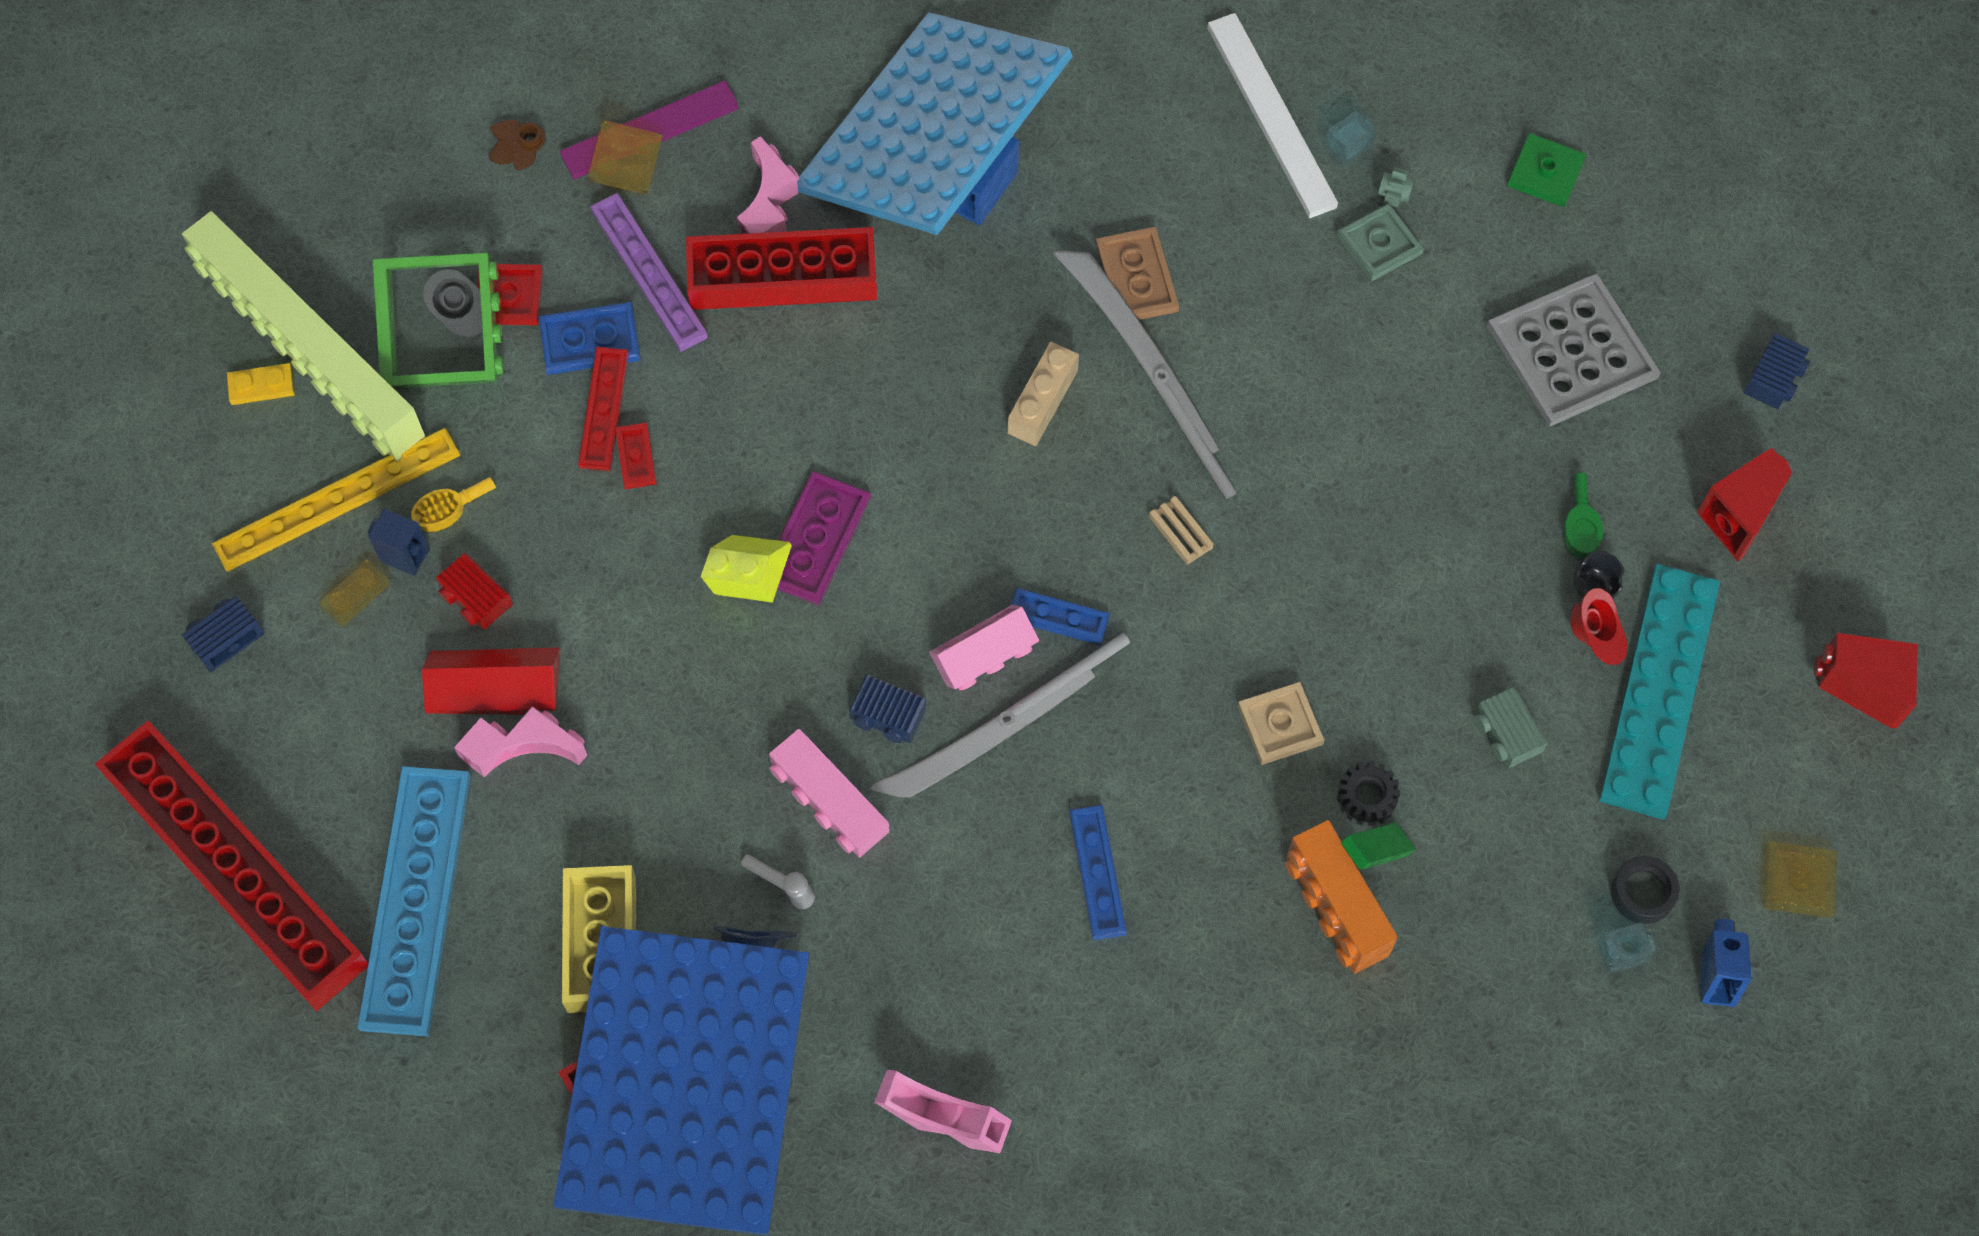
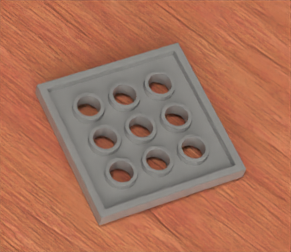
[1487,273,1661,427]

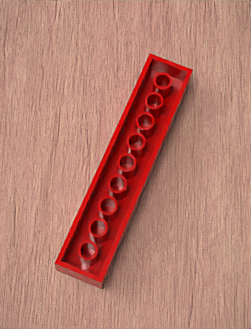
[95,720,368,1012]

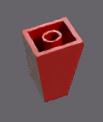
[1697,448,1793,562]
[1814,633,1918,729]

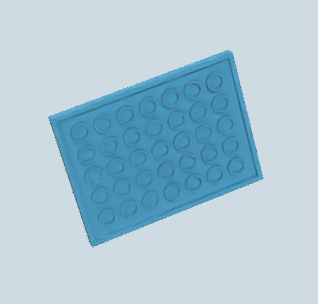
[797,12,1073,235]

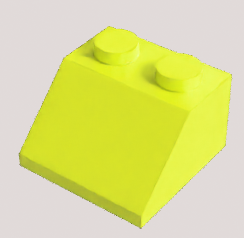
[701,535,792,603]

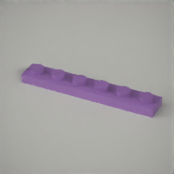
[590,193,708,352]

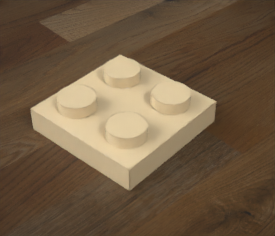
[1237,682,1324,765]

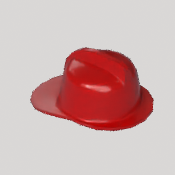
[1570,588,1628,665]

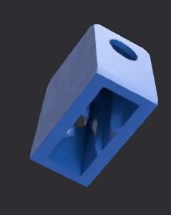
[1701,919,1751,1007]

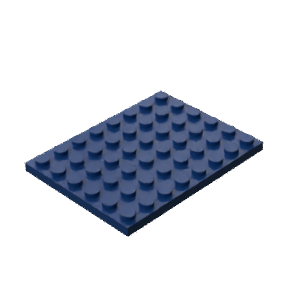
[553,926,809,1236]

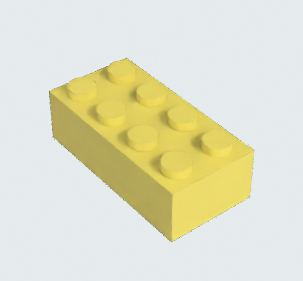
[562,865,636,1013]

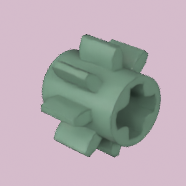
[1378,167,1414,208]

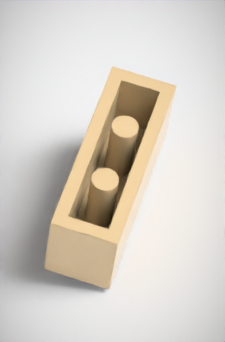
[1008,342,1079,446]

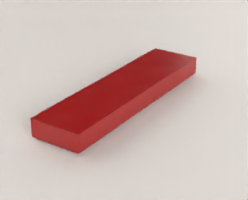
[578,347,629,471]

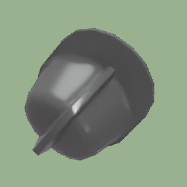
[423,269,483,337]

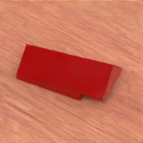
[422,647,561,715]

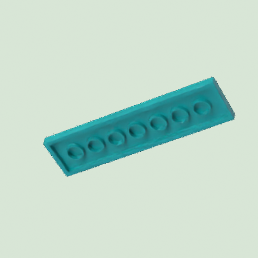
[1599,564,1720,820]

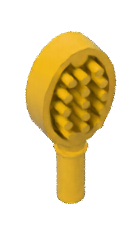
[411,477,496,532]

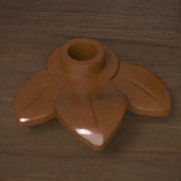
[489,120,545,171]

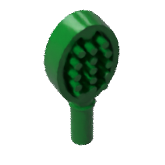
[1563,473,1603,559]

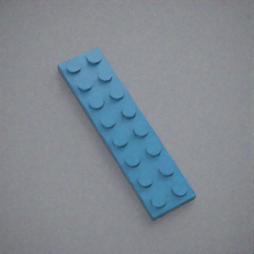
[358,766,471,1037]

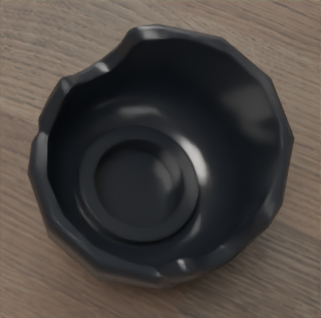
[1574,551,1625,599]

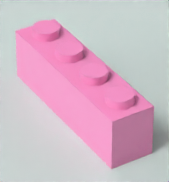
[769,729,889,858]

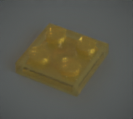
[588,120,663,194]

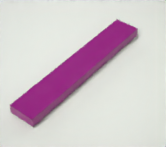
[559,81,739,180]

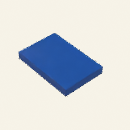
[539,302,641,375]

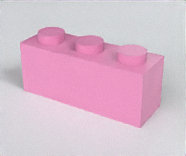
[929,604,1039,691]

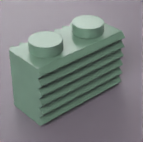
[1475,687,1548,769]

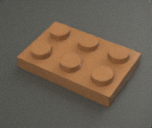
[1095,227,1179,320]

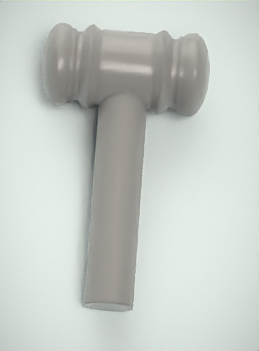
[741,854,815,909]

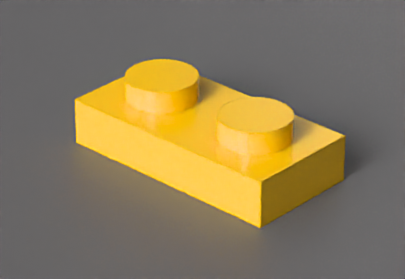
[227,363,295,405]

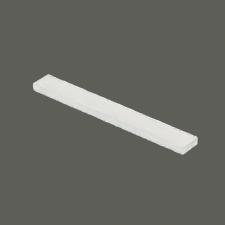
[1207,13,1338,218]

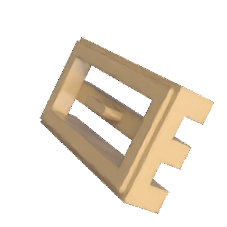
[1149,496,1214,565]

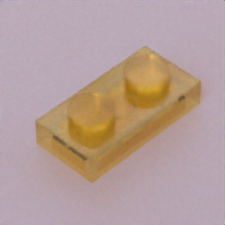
[319,560,391,628]

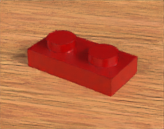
[615,423,657,489]

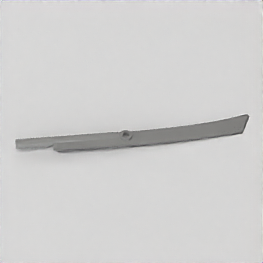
[1053,250,1236,499]
[871,633,1130,798]

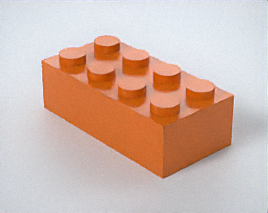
[1285,820,1398,974]

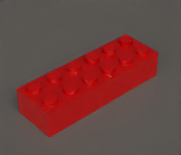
[686,227,877,310]

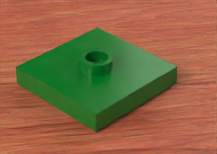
[1507,133,1587,208]

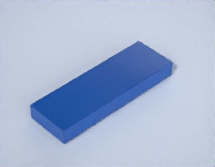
[1010,588,1110,646]

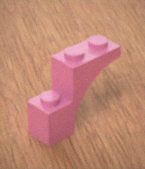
[737,136,799,234]
[454,707,587,777]
[875,1070,1012,1153]

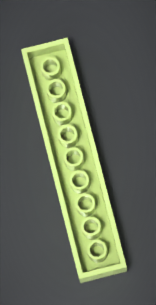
[182,211,425,462]

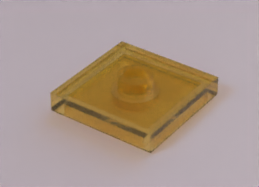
[1763,841,1837,918]

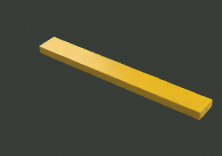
[212,428,460,572]

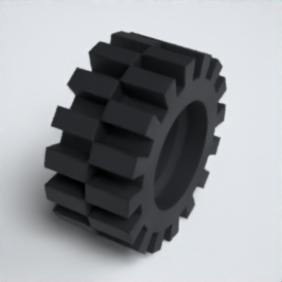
[1337,761,1400,826]

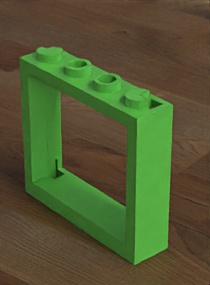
[373,253,504,388]

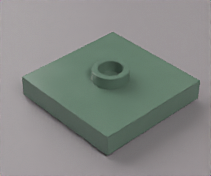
[1337,203,1424,282]

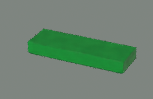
[1341,822,1416,870]

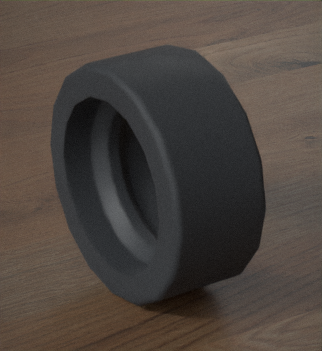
[1610,856,1680,924]

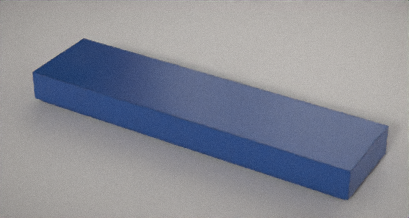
[1069,805,1127,940]

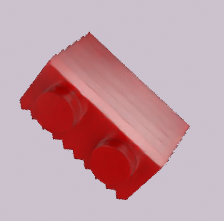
[436,553,513,630]

